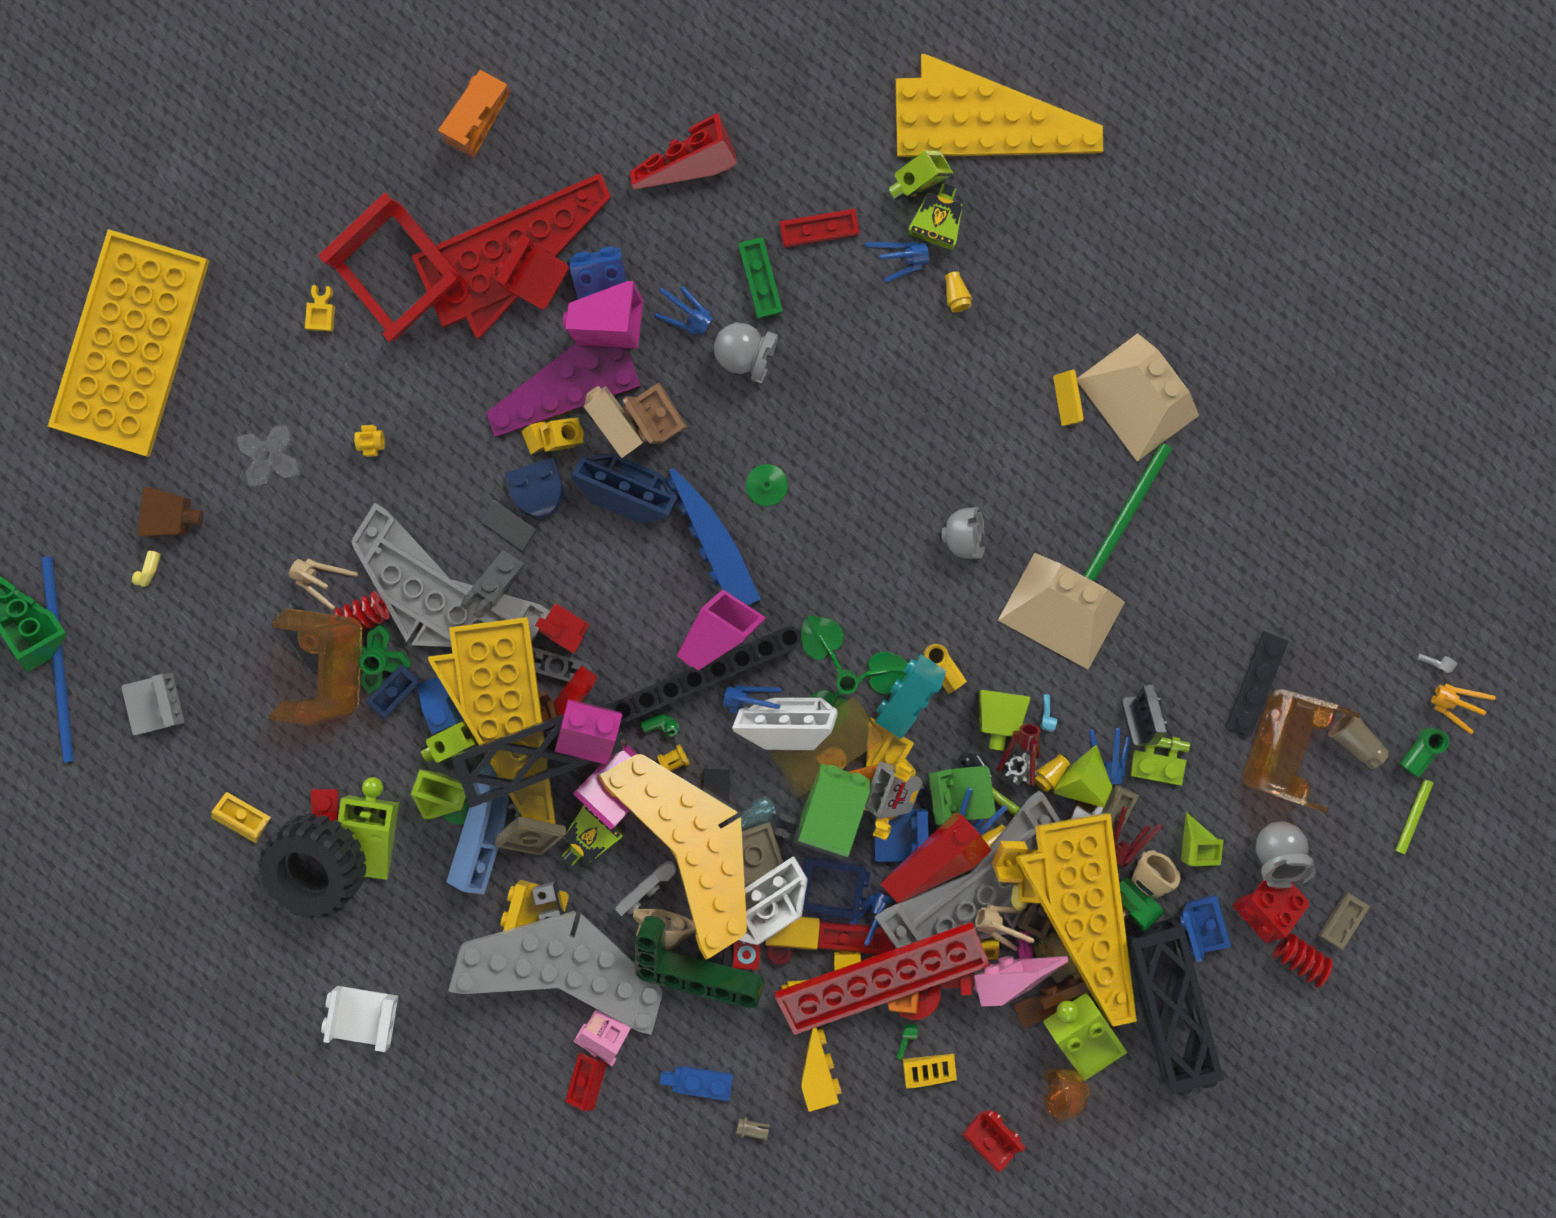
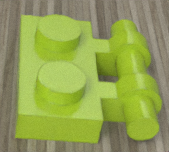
[1130,736,1190,786]

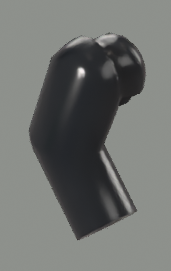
[958,753,994,777]

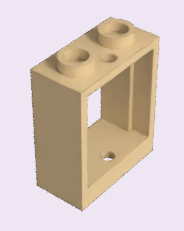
[584,386,643,458]

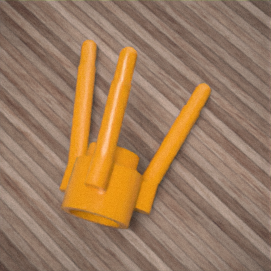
[1431,684,1496,734]

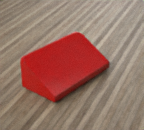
[554,666,597,716]
[565,1052,607,1111]

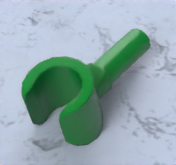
[896,1024,918,1060]

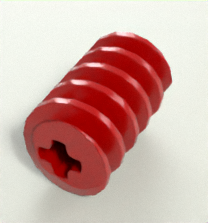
[330,591,389,640]
[1273,933,1333,989]

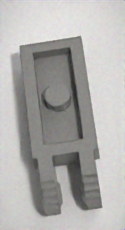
[615,860,677,916]

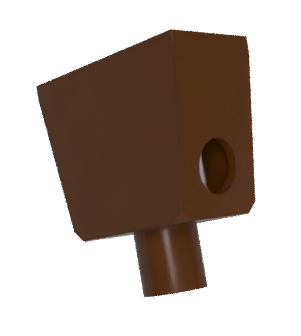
[137,487,204,537]

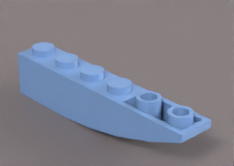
[446,762,510,894]

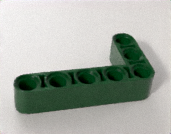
[635,916,765,1009]

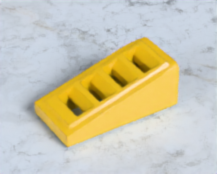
[903,1054,957,1089]

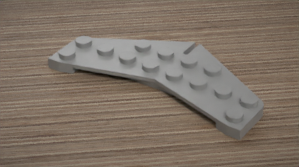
[352,503,550,647]
[875,791,1060,948]
[448,911,662,1035]

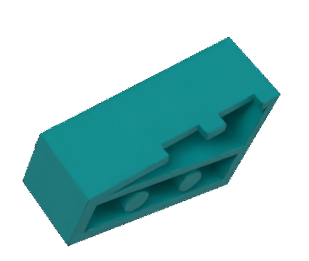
[875,654,946,739]

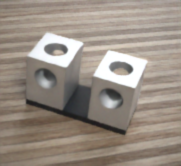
[532,881,565,921]

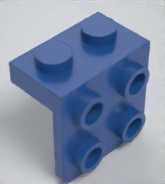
[570,246,627,300]
[1180,895,1231,963]

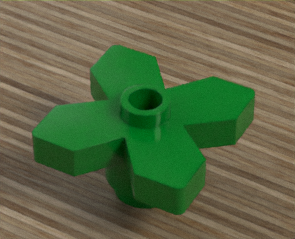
[339,623,412,694]

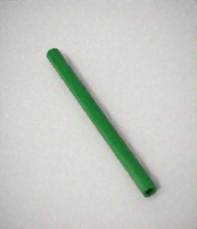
[1083,443,1172,582]

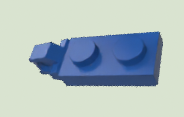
[660,1066,733,1101]

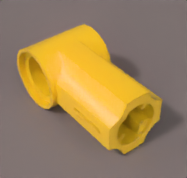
[923,644,967,694]

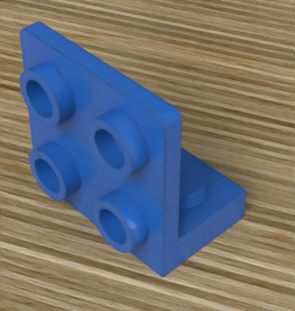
[874,809,928,862]

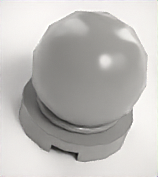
[714,322,778,383]
[1256,821,1316,888]

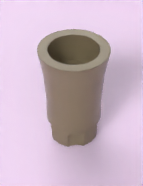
[1328,710,1389,769]

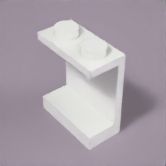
[321,986,398,1052]

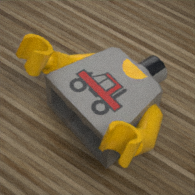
[865,758,925,840]

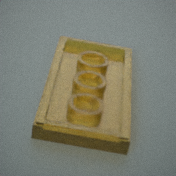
[770,696,884,796]

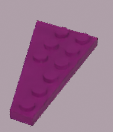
[486,344,641,437]

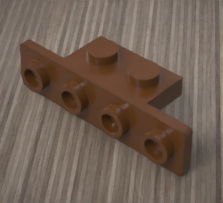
[1013,974,1094,1028]

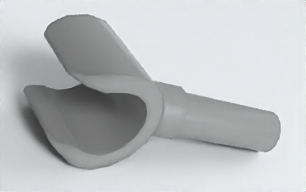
[1417,654,1457,673]

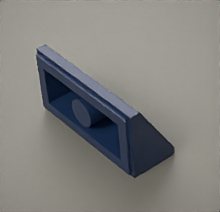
[365,664,422,719]

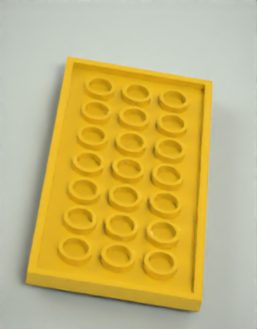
[48,229,210,457]

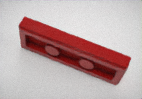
[779,208,860,248]
[817,921,895,954]

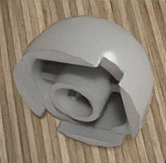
[942,507,985,559]

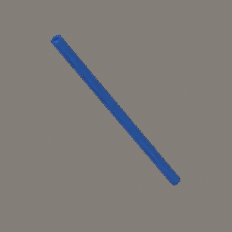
[41,557,74,762]

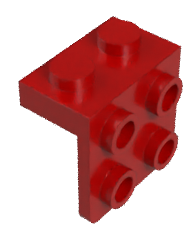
[495,234,569,310]
[1232,880,1309,944]

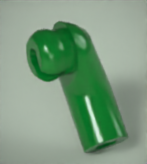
[640,714,679,737]

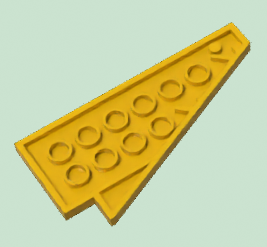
[895,54,1103,157]
[428,617,556,824]
[1016,813,1137,1027]

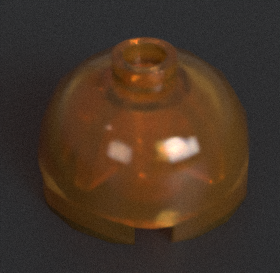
[1043,1067,1090,1122]

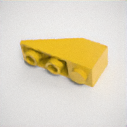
[801,1027,842,1112]

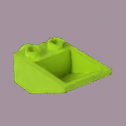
[338,777,400,880]
[1043,992,1127,1081]

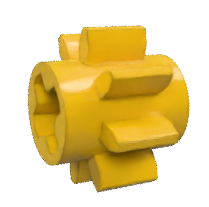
[355,425,385,457]

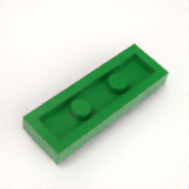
[738,237,783,320]

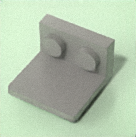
[121,673,185,735]

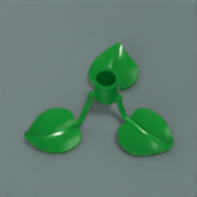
[801,615,908,731]

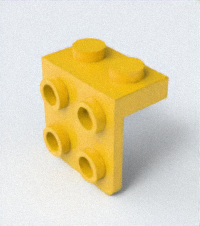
[500,880,569,931]

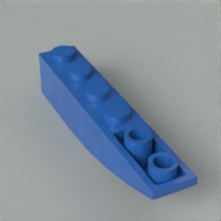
[667,468,761,605]

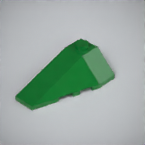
[0,576,67,673]

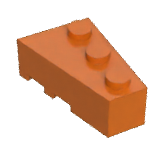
[438,70,511,158]

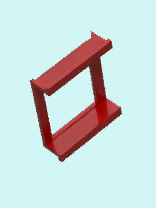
[318,192,464,342]

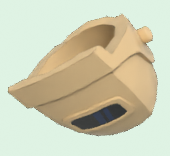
[1131,850,1180,899]

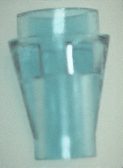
[736,795,776,829]

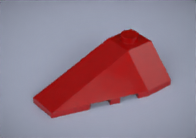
[630,113,737,189]
[880,812,992,903]

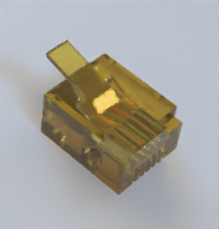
[1032,931,1081,983]

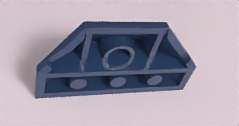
[571,454,677,523]

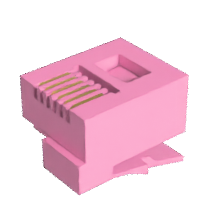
[573,1009,631,1066]

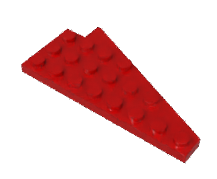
[412,173,612,340]

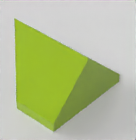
[1054,744,1112,808]
[411,770,466,819]
[1181,812,1223,866]

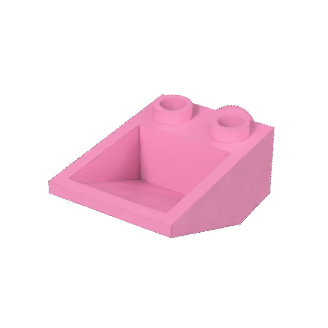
[973,956,1068,1006]

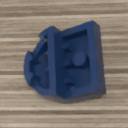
[505,457,565,519]

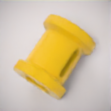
[657,744,690,771]

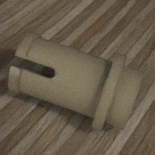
[736,1117,769,1141]

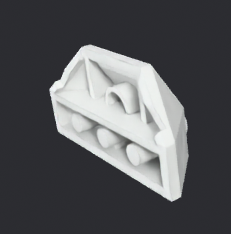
[732,698,838,750]
[739,856,808,945]

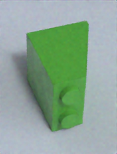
[798,763,870,857]

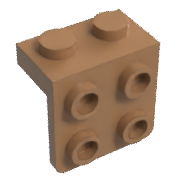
[623,383,687,444]

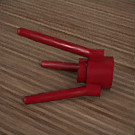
[997,723,1040,786]
[1113,806,1162,867]

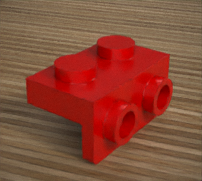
[961,1110,1026,1172]

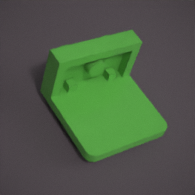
[929,766,996,825]

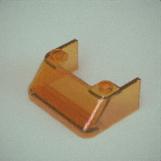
[269,608,362,725]
[1243,689,1360,813]

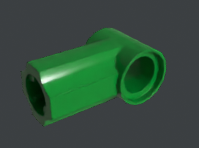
[1398,728,1449,778]
[1119,877,1164,931]

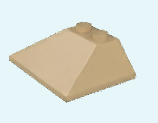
[1077,333,1199,461]
[998,553,1125,669]

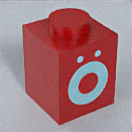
[733,940,760,970]

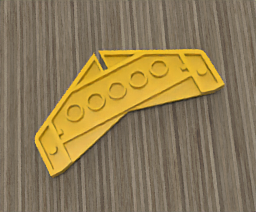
[598,754,747,959]

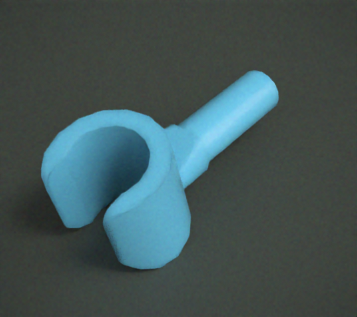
[1040,694,1057,732]

